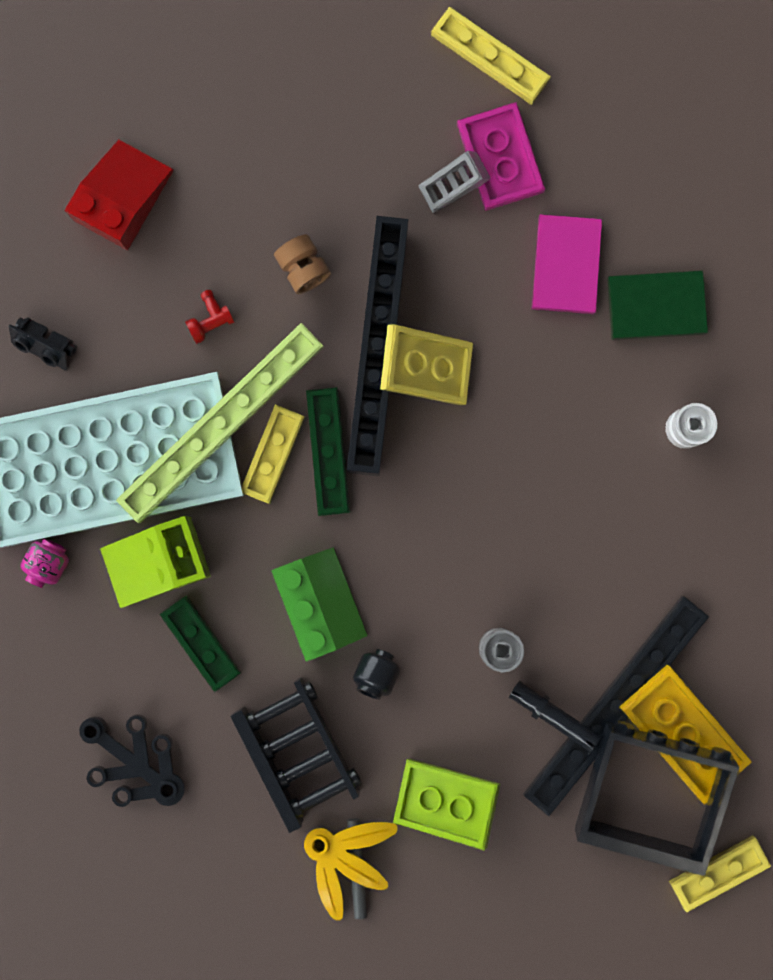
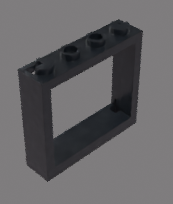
[575,721,740,876]

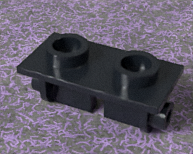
[8,317,77,371]

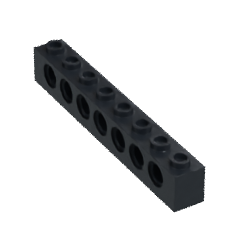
[347,216,409,476]

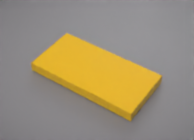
[619,665,752,805]

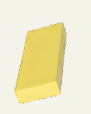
[242,404,305,504]
[669,835,771,913]

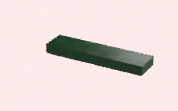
[306,387,350,516]

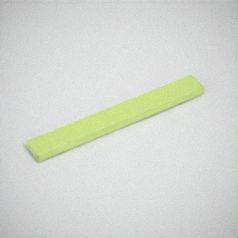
[116,323,324,524]

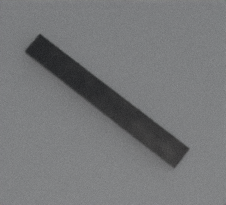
[523,596,709,816]

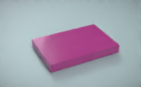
[457,102,545,211]
[532,215,602,314]

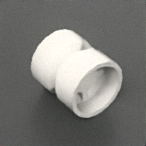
[666,403,717,449]

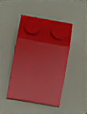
[64,139,174,251]

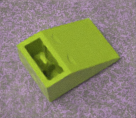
[100,516,211,608]

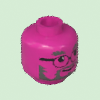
[20,538,69,588]

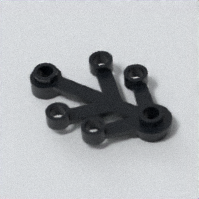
[79,714,185,807]

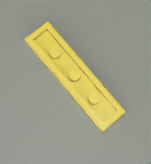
[431,6,551,105]

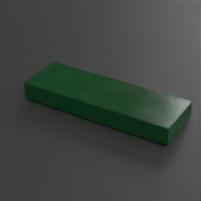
[159,596,242,693]

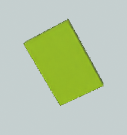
[393,759,500,850]

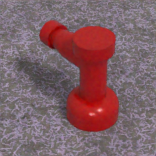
[185,290,235,345]

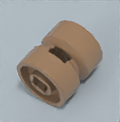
[274,234,331,294]

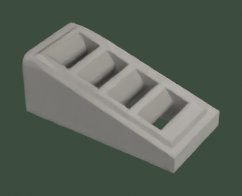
[418,151,490,213]

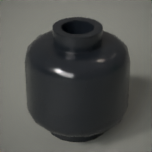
[353,649,400,700]

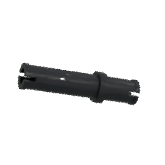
[508,680,601,753]

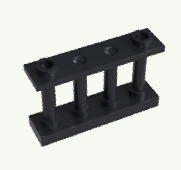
[230,677,362,833]

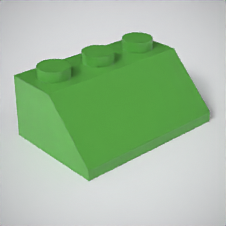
[271,547,367,662]

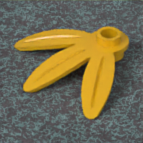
[304,822,398,921]

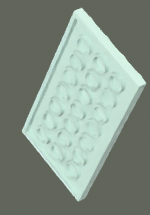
[0,372,244,548]

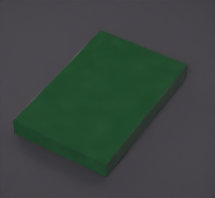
[607,270,708,340]

